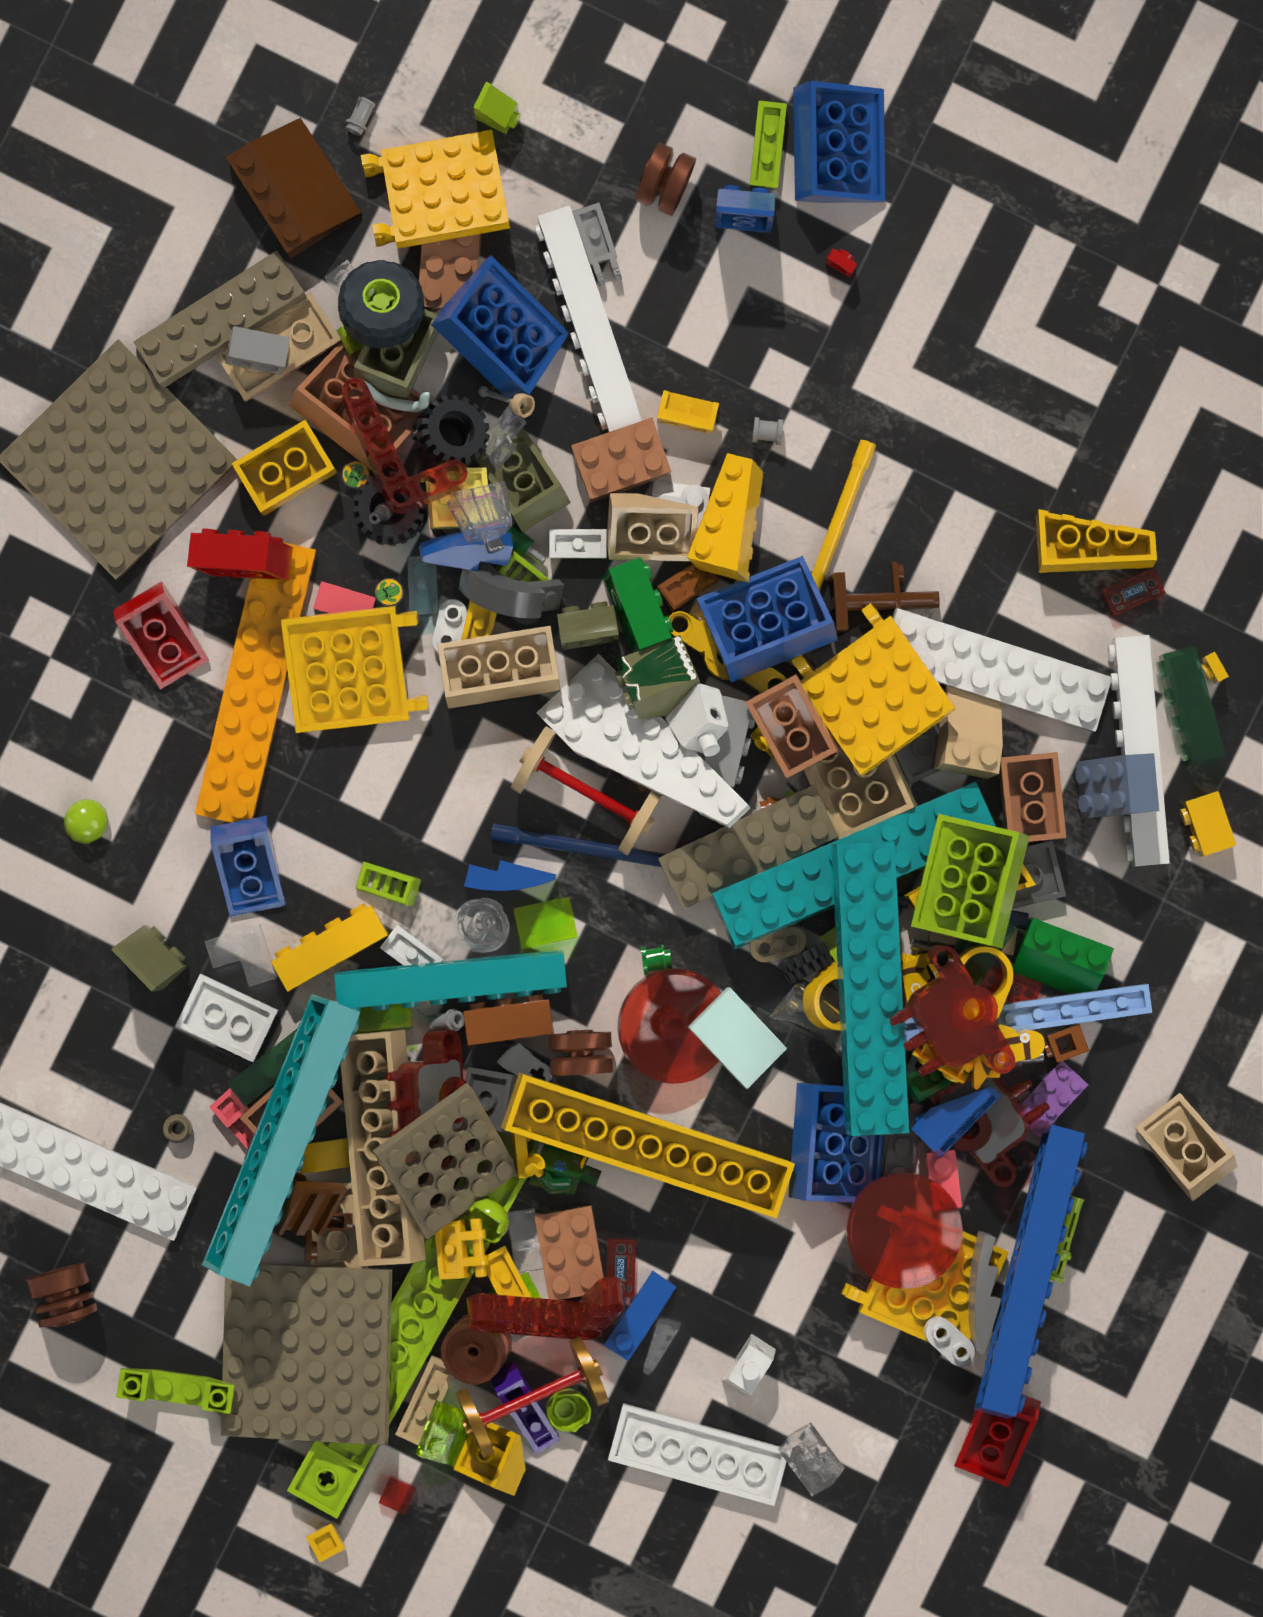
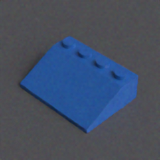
[793,81,885,203]
[431,256,569,398]
[697,556,838,683]
[788,1083,885,1203]

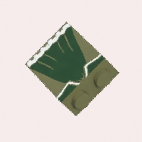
[614,635,700,719]

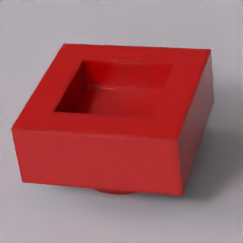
[826,248,857,278]

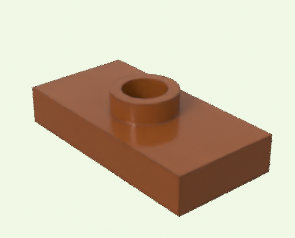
[656,563,719,612]

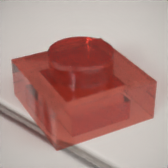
[378,1475,417,1515]

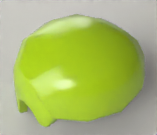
[63,799,109,844]
[466,1198,509,1243]
[546,1388,592,1432]

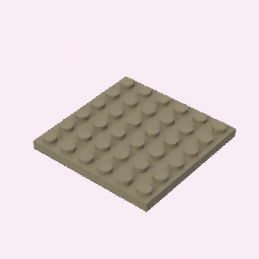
[0,339,237,581]
[221,1263,392,1445]

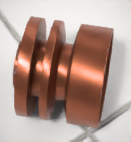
[26,1263,98,1328]

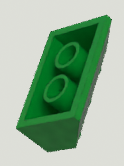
[602,557,673,653]
[1012,918,1114,994]

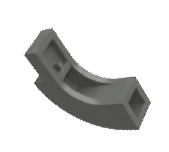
[458,562,564,618]

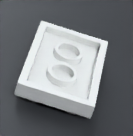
[176,974,279,1062]

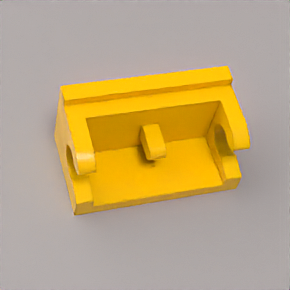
[657,390,719,434]

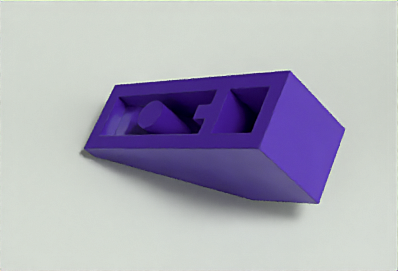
[491,1361,561,1454]

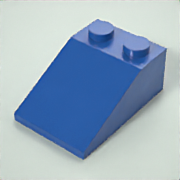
[714,185,775,233]
[210,815,286,917]

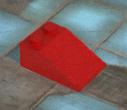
[113,581,209,689]
[954,1394,1041,1487]

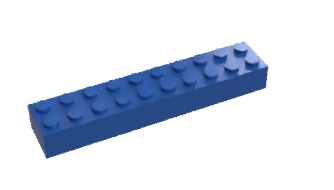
[974,1125,1088,1419]

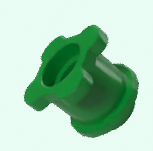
[641,944,672,976]

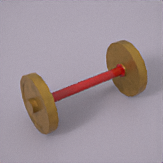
[455,1337,609,1459]

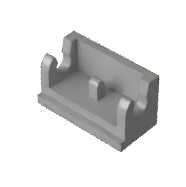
[225,326,290,375]

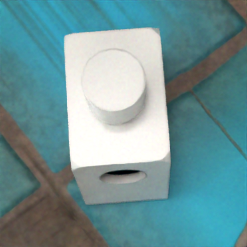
[665,683,729,757]
[722,1334,776,1395]

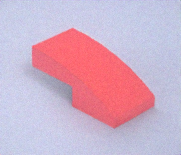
[209,1088,255,1150]

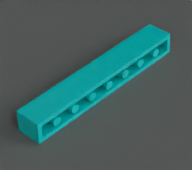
[334,950,567,1012]

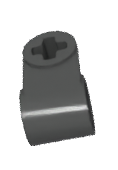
[497,1039,552,1082]

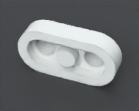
[432,599,467,653]
[924,1316,975,1366]

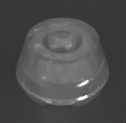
[454,897,510,953]

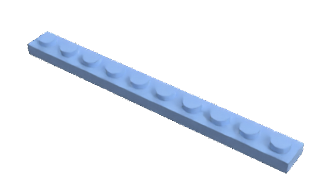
[904,984,1152,1047]

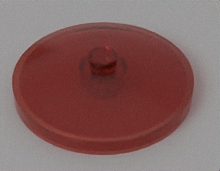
[618,968,721,1084]
[846,1172,963,1289]

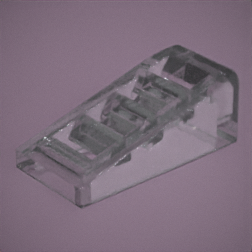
[643,1315,681,1375]

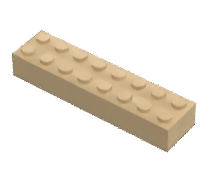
[341,1030,426,1266]

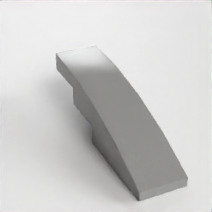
[968,1231,1001,1355]

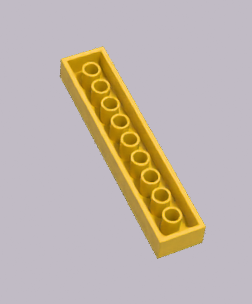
[501,1072,795,1219]

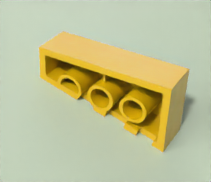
[687,453,763,583]
[1035,509,1157,573]

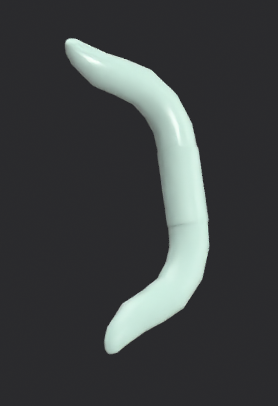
[357,379,430,413]

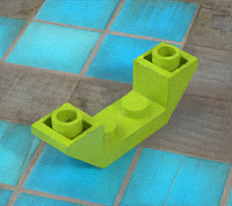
[116,1368,235,1414]

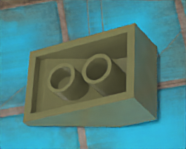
[476,427,571,533]
[557,601,619,650]
[111,925,187,991]

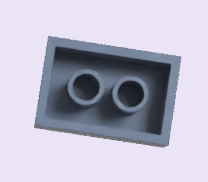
[1076,753,1159,819]

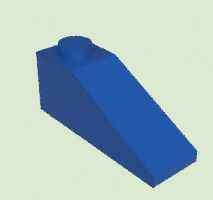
[911,1086,1002,1157]
[604,1270,676,1361]

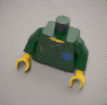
[525,1143,602,1195]

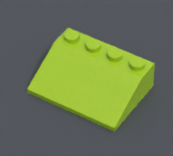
[911,814,1029,949]

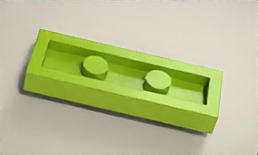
[749,101,787,190]

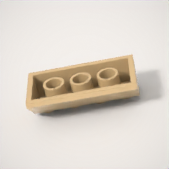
[437,626,561,709]

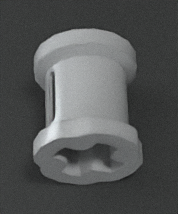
[752,417,783,445]

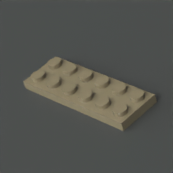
[133,251,307,388]
[658,784,839,910]

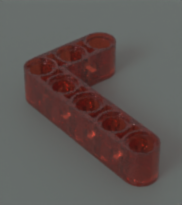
[341,378,468,514]
[467,1277,625,1340]

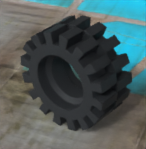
[778,942,834,985]

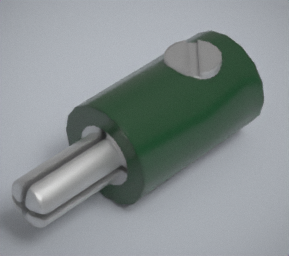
[499,520,546,565]

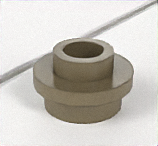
[163,1114,192,1143]

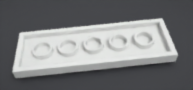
[608,1403,790,1506]

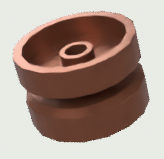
[635,142,696,216]
[549,1030,613,1075]
[441,1311,512,1384]

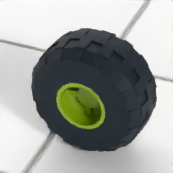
[338,260,424,349]

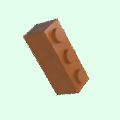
[463,994,554,1045]

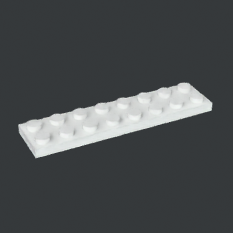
[893,608,1111,732]
[0,1102,198,1241]

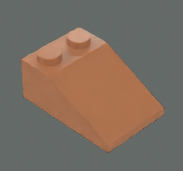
[745,675,839,779]

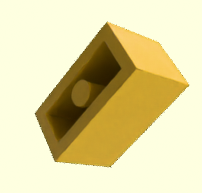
[1180,791,1237,857]

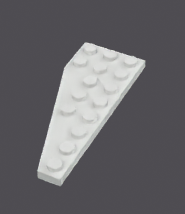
[537,654,750,828]

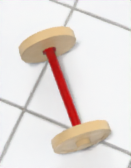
[511,726,662,856]

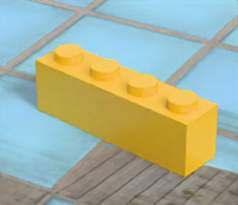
[271,903,389,992]

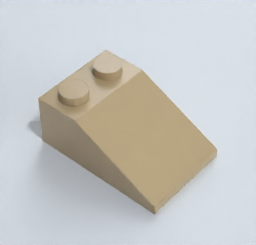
[607,493,698,561]
[934,685,1003,779]
[1135,1093,1238,1201]

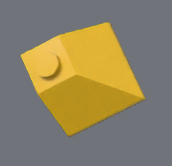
[454,1422,526,1496]

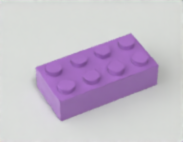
[1015,1061,1088,1137]

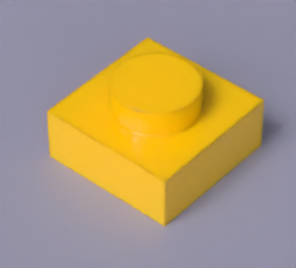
[1200,652,1229,684]
[306,1522,346,1563]

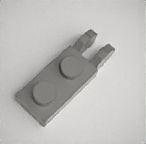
[572,203,622,287]

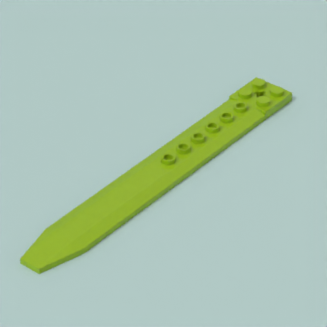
[287,1131,540,1519]

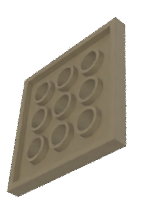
[372,1083,518,1239]

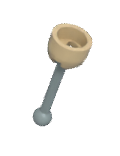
[478,386,535,418]

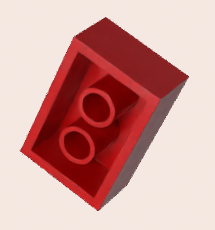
[187,528,293,581]

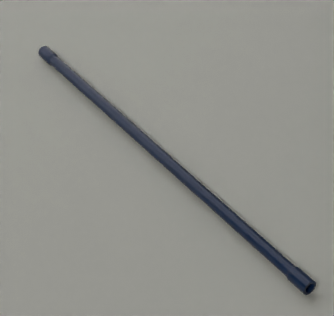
[490,823,1029,930]

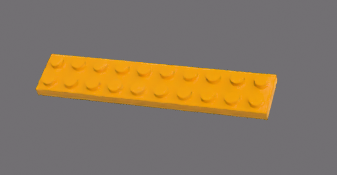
[195,542,317,823]

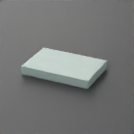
[688,987,787,1089]

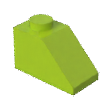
[473,82,521,134]

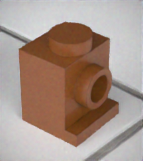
[1044,1023,1089,1063]

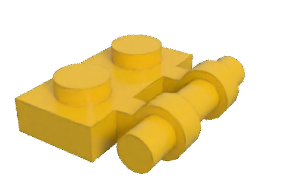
[435,1218,489,1280]

